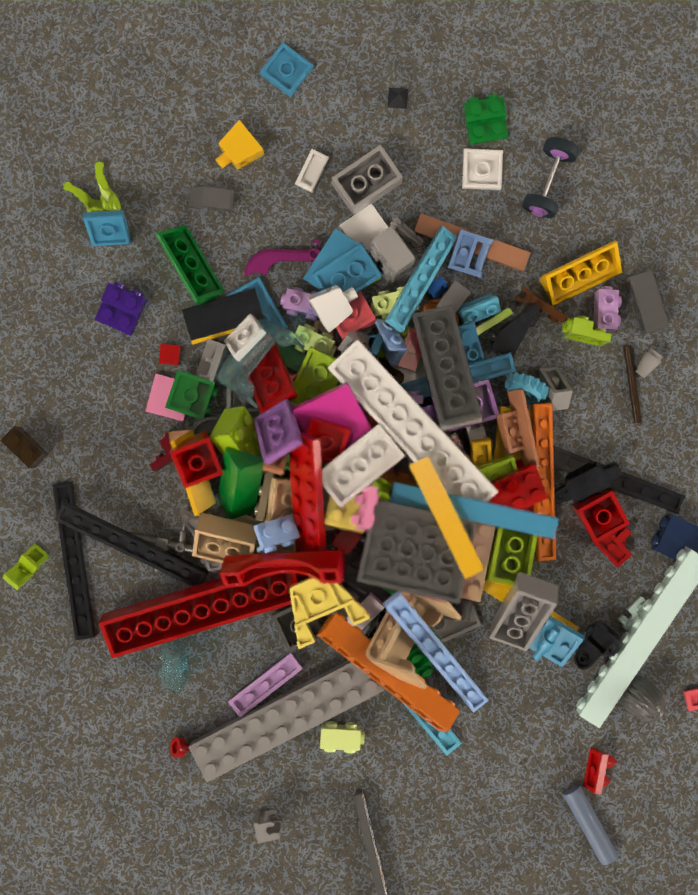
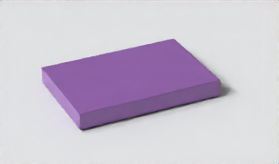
[254,399,303,464]

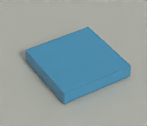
[259,42,314,97]
[82,210,131,246]

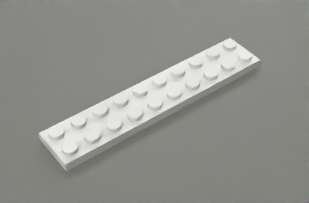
[328,340,498,502]

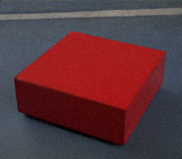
[159,344,181,366]

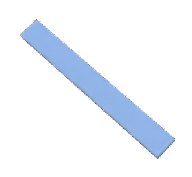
[383,591,489,713]

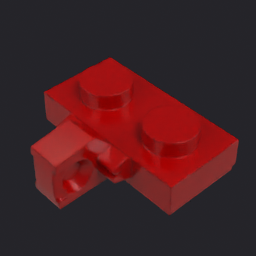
[589,527,632,568]

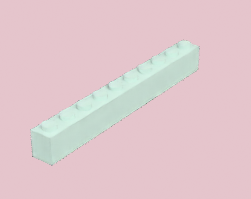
[576,546,698,728]

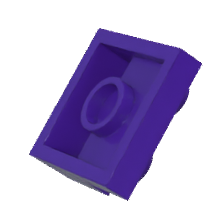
[94,281,147,336]

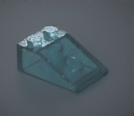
[159,643,189,695]

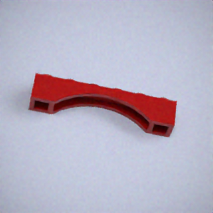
[219,550,346,587]

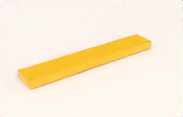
[409,456,484,579]

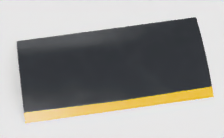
[182,288,265,345]

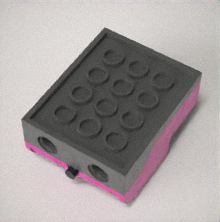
[357,500,477,604]

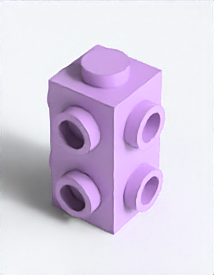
[593,286,622,332]
[280,287,318,321]

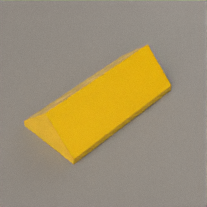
[539,240,622,306]
[168,429,216,516]

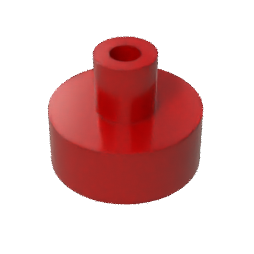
[170,737,190,758]

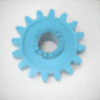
[504,372,549,404]

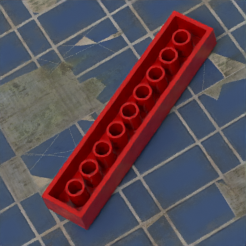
[99,573,300,659]

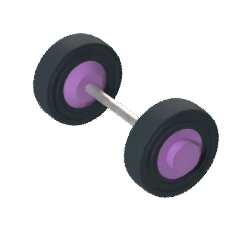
[522,137,579,218]

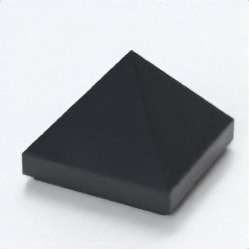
[388,88,408,109]

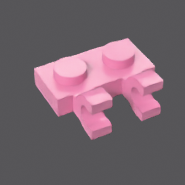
[350,486,379,531]

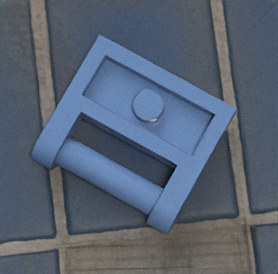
[448,229,494,278]

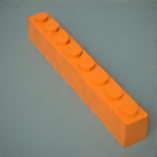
[317,613,460,732]

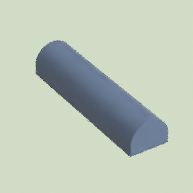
[562,783,618,865]

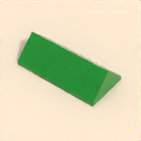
[155,225,225,306]
[217,446,264,519]

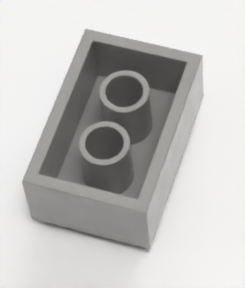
[331,145,403,216]
[370,225,415,284]

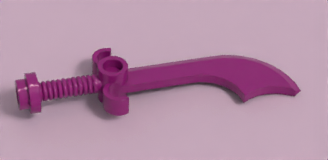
[244,239,321,277]

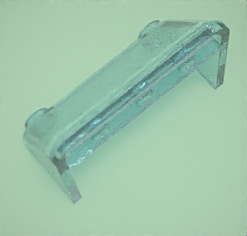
[216,319,305,409]

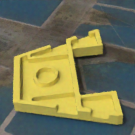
[290,577,370,649]

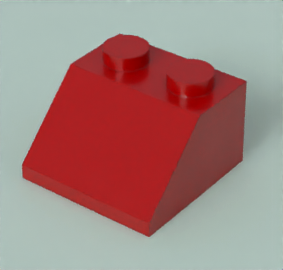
[169,431,223,489]
[571,488,630,543]

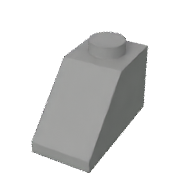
[539,367,573,411]

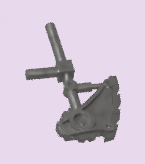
[132,509,222,573]

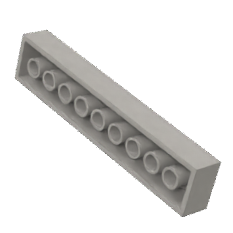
[188,660,385,783]

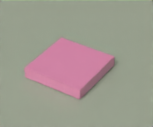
[146,374,186,421]

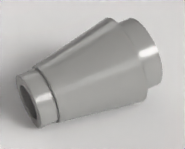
[635,348,663,379]

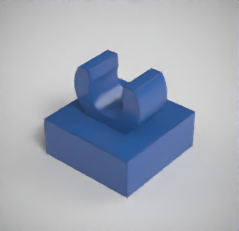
[427,276,448,299]

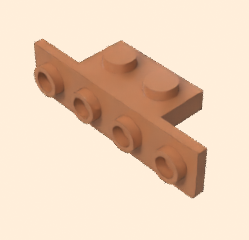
[496,389,540,468]

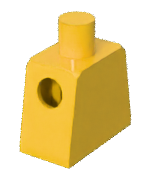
[215,120,264,170]

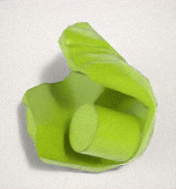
[369,477,392,502]

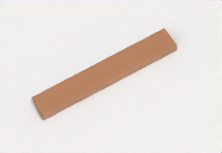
[414,214,531,272]

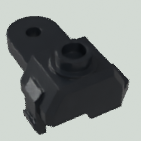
[574,621,621,670]

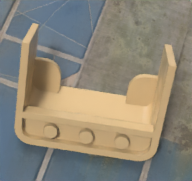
[366,591,461,689]

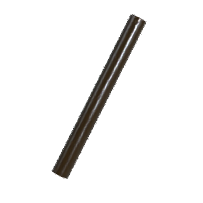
[623,345,642,424]

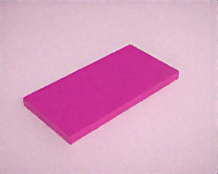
[292,382,395,472]

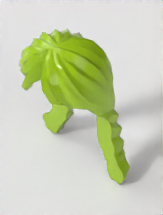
[63,161,121,212]

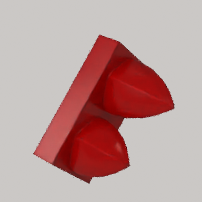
[583,748,617,794]

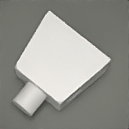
[307,285,358,332]

